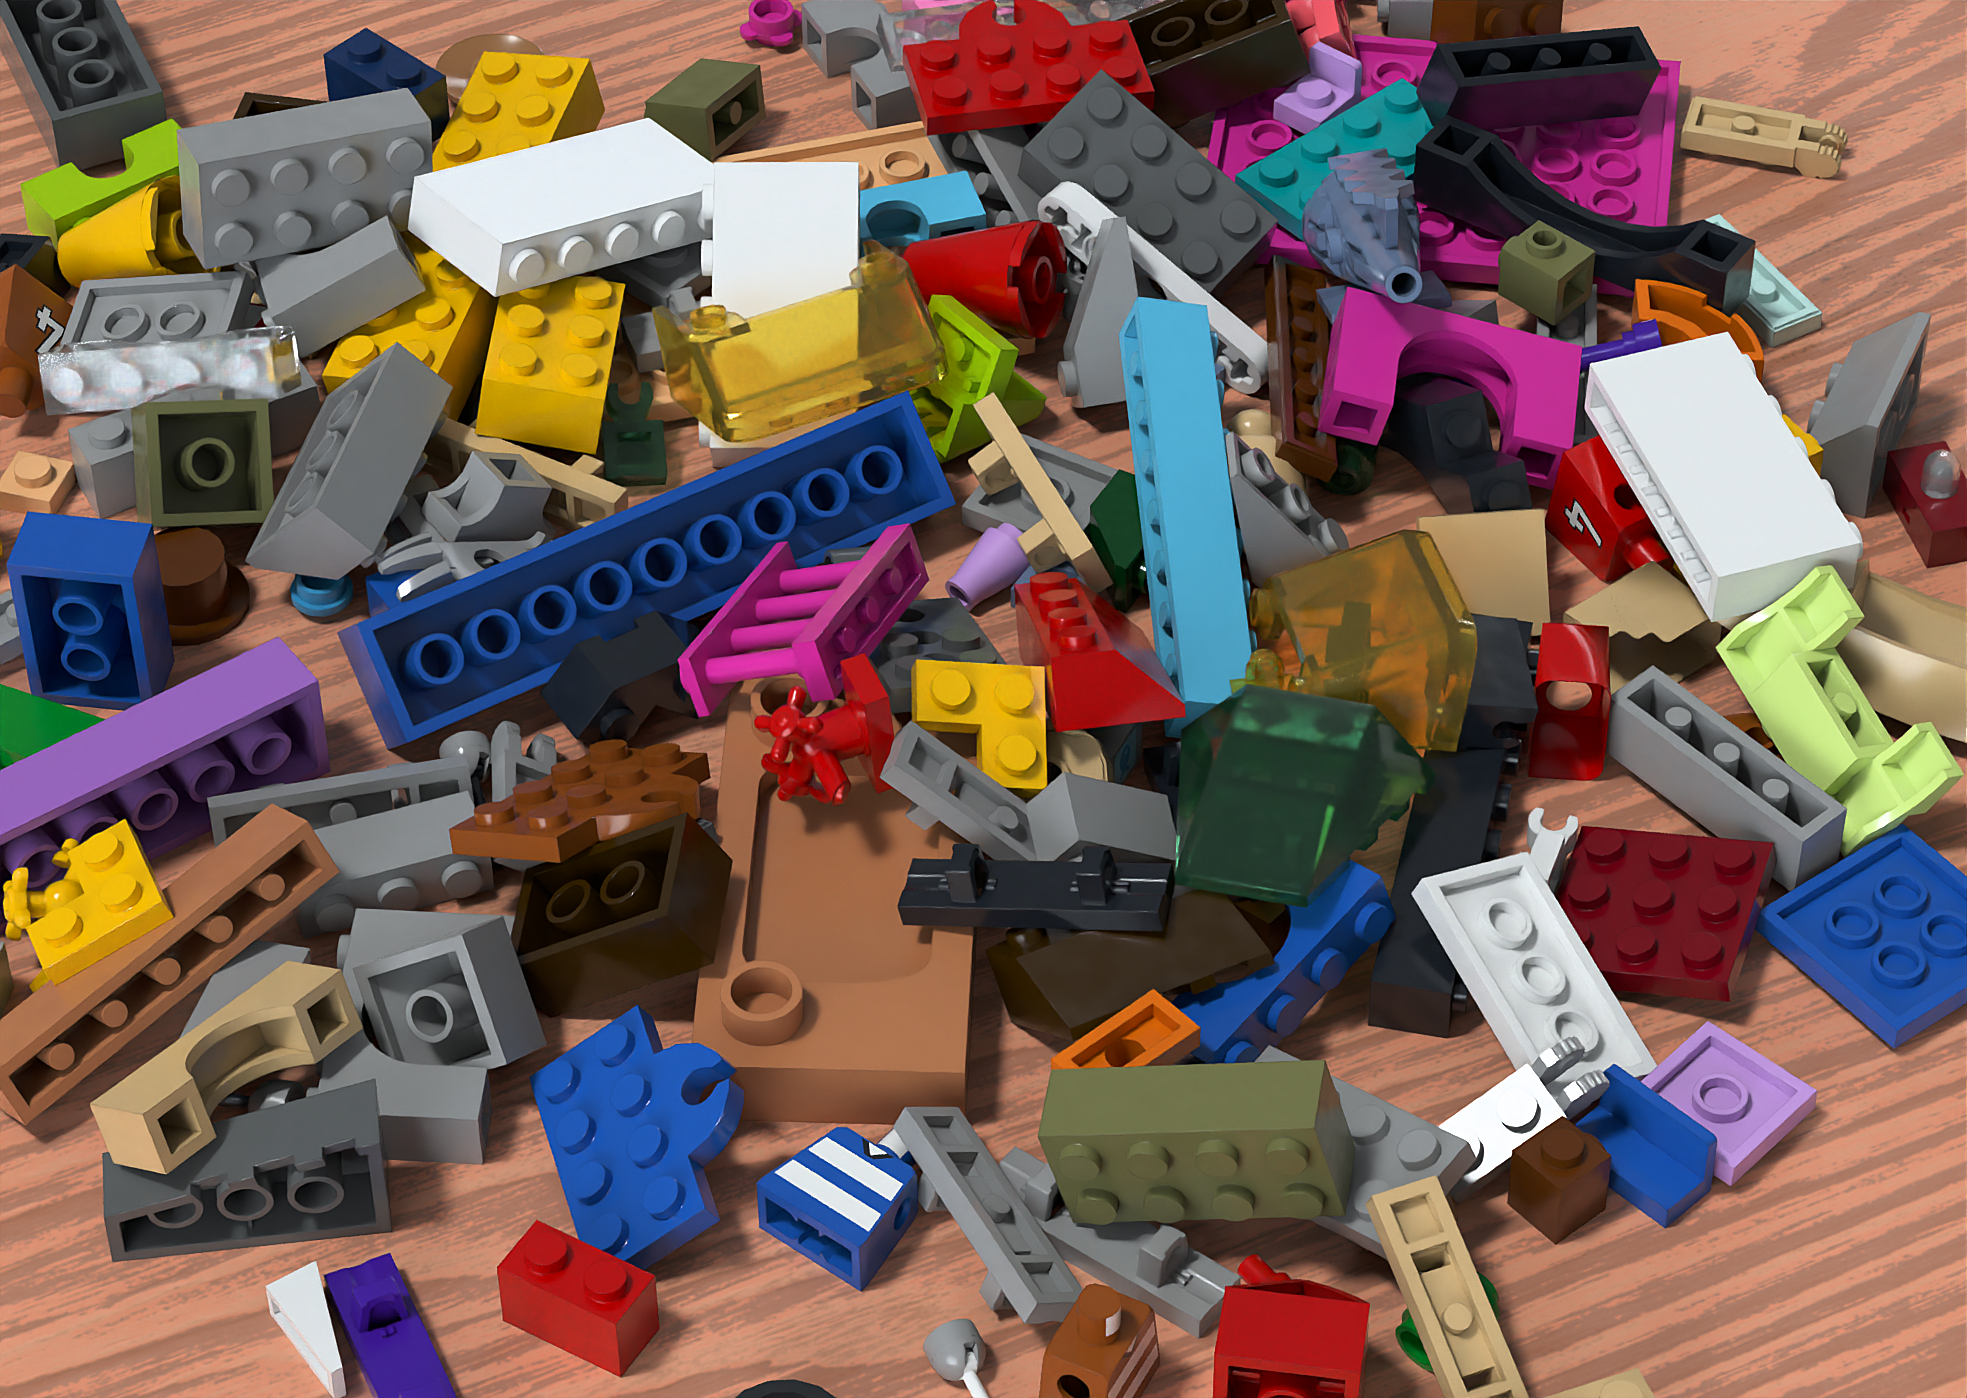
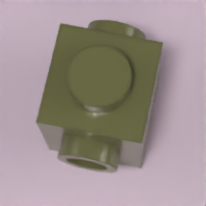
[1498,220,1595,325]

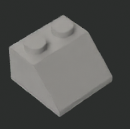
[352,916,547,1070]

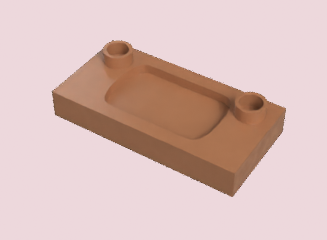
[692,673,982,1125]

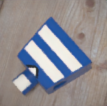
[756,1127,918,1292]

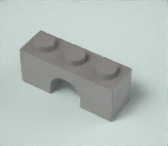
[801,0,922,130]

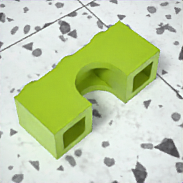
[20,118,182,250]

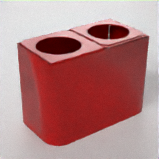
[1527,622,1611,781]

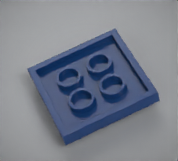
[1755,823,1967,1049]

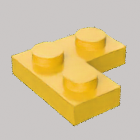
[911,659,1047,798]
[26,819,174,986]

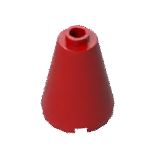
[895,219,1067,339]

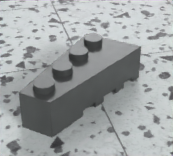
[102,1078,392,1262]

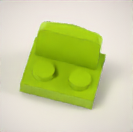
[878,295,1047,464]

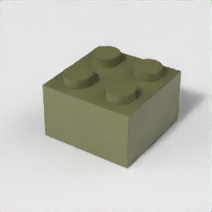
[131,398,274,531]

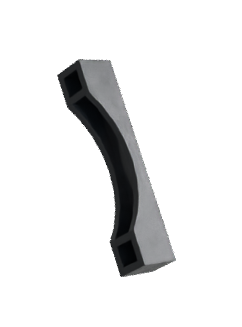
[1413,114,1756,318]

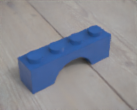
[1171,844,1396,1065]

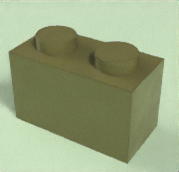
[644,58,766,162]

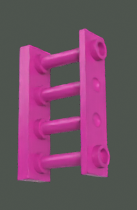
[678,523,929,717]

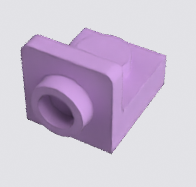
[1273,42,1362,134]

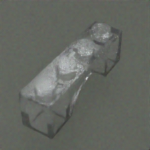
[38,325,302,415]

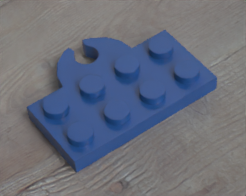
[529,1005,744,1270]

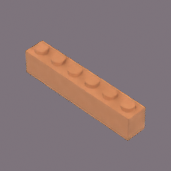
[0,803,340,1126]

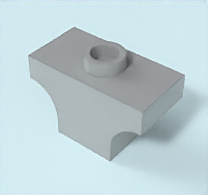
[420,451,557,542]

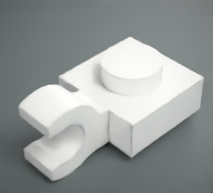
[1519,807,1578,896]

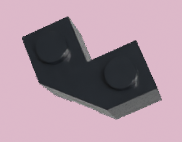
[540,610,701,744]

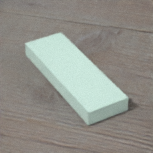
[1705,214,1822,348]

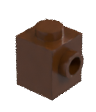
[1507,1115,1612,1245]

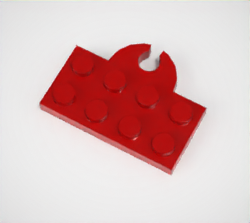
[903,0,1155,136]

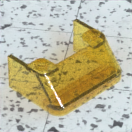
[652,239,950,443]

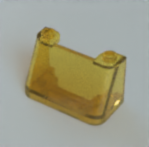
[1249,529,1477,752]

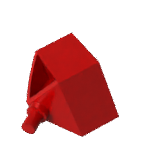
[1213,1254,1370,1398]

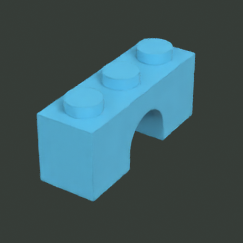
[860,171,986,283]

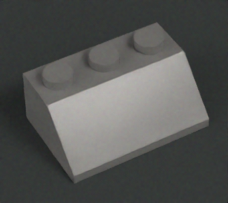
[1807,311,1931,519]

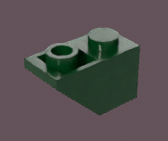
[1090,469,1149,613]

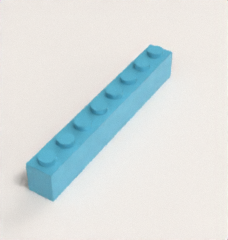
[1119,296,1264,741]

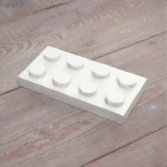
[1411,852,1657,1101]

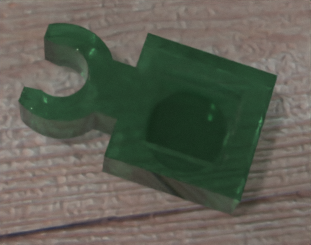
[600,382,668,487]

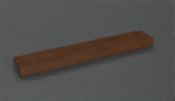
[1264,255,1338,483]

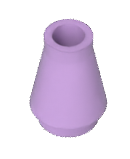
[945,523,1030,611]

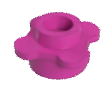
[740,0,802,46]

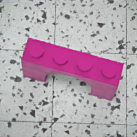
[1318,287,1582,490]

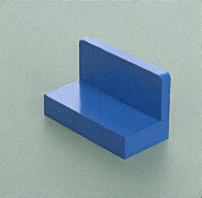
[1575,1064,1717,1228]

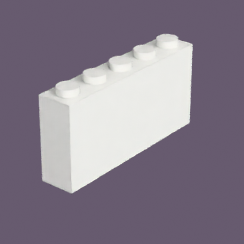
[408,118,714,297]
[699,162,860,467]
[1584,332,1863,622]

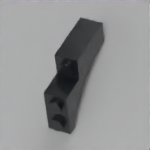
[1379,372,1533,514]

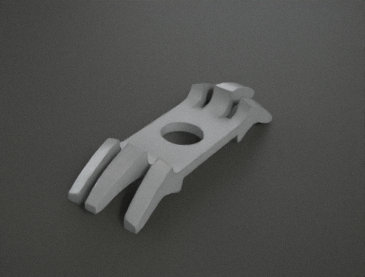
[375,531,555,602]

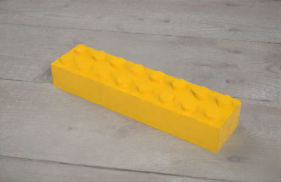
[322,51,605,421]

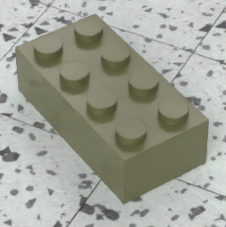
[1037,1060,1356,1225]

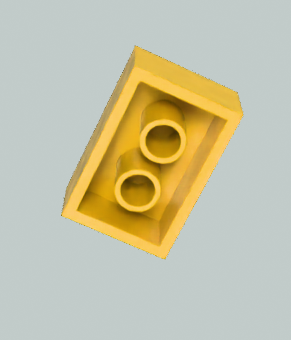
[475,275,625,455]

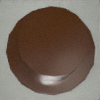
[154,526,250,646]

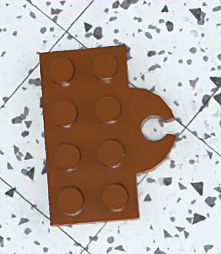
[449,740,711,863]

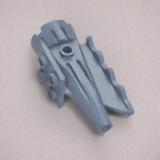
[1302,148,1452,325]

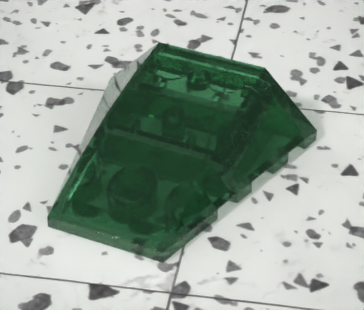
[1175,684,1436,908]

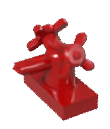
[754,653,895,806]

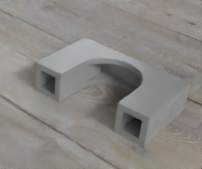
[248,215,426,359]
[306,908,515,1165]

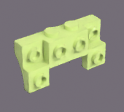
[1715,565,1964,857]

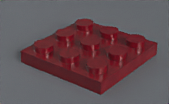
[1556,826,1777,1002]

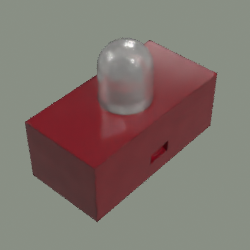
[1882,441,1967,569]

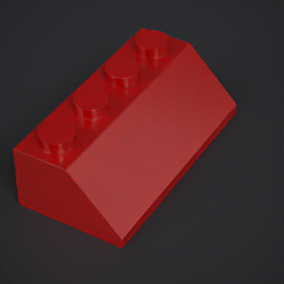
[1014,572,1186,732]

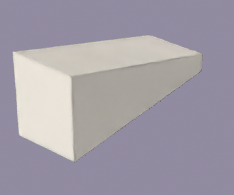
[266,1261,347,1398]

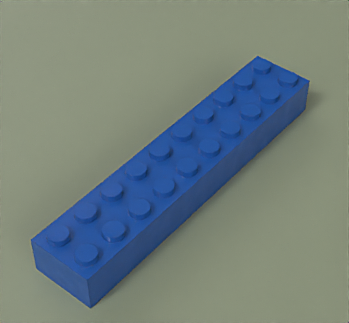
[337,390,956,750]

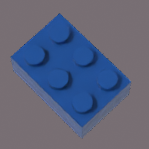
[6,511,175,711]

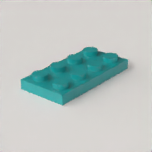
[1235,78,1433,243]

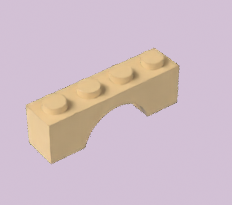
[90,961,363,1174]

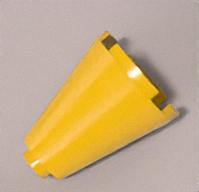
[56,175,221,288]

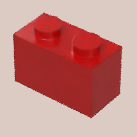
[497,1220,660,1378]

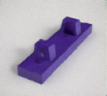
[323,1253,457,1398]

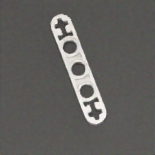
[1037,181,1269,394]

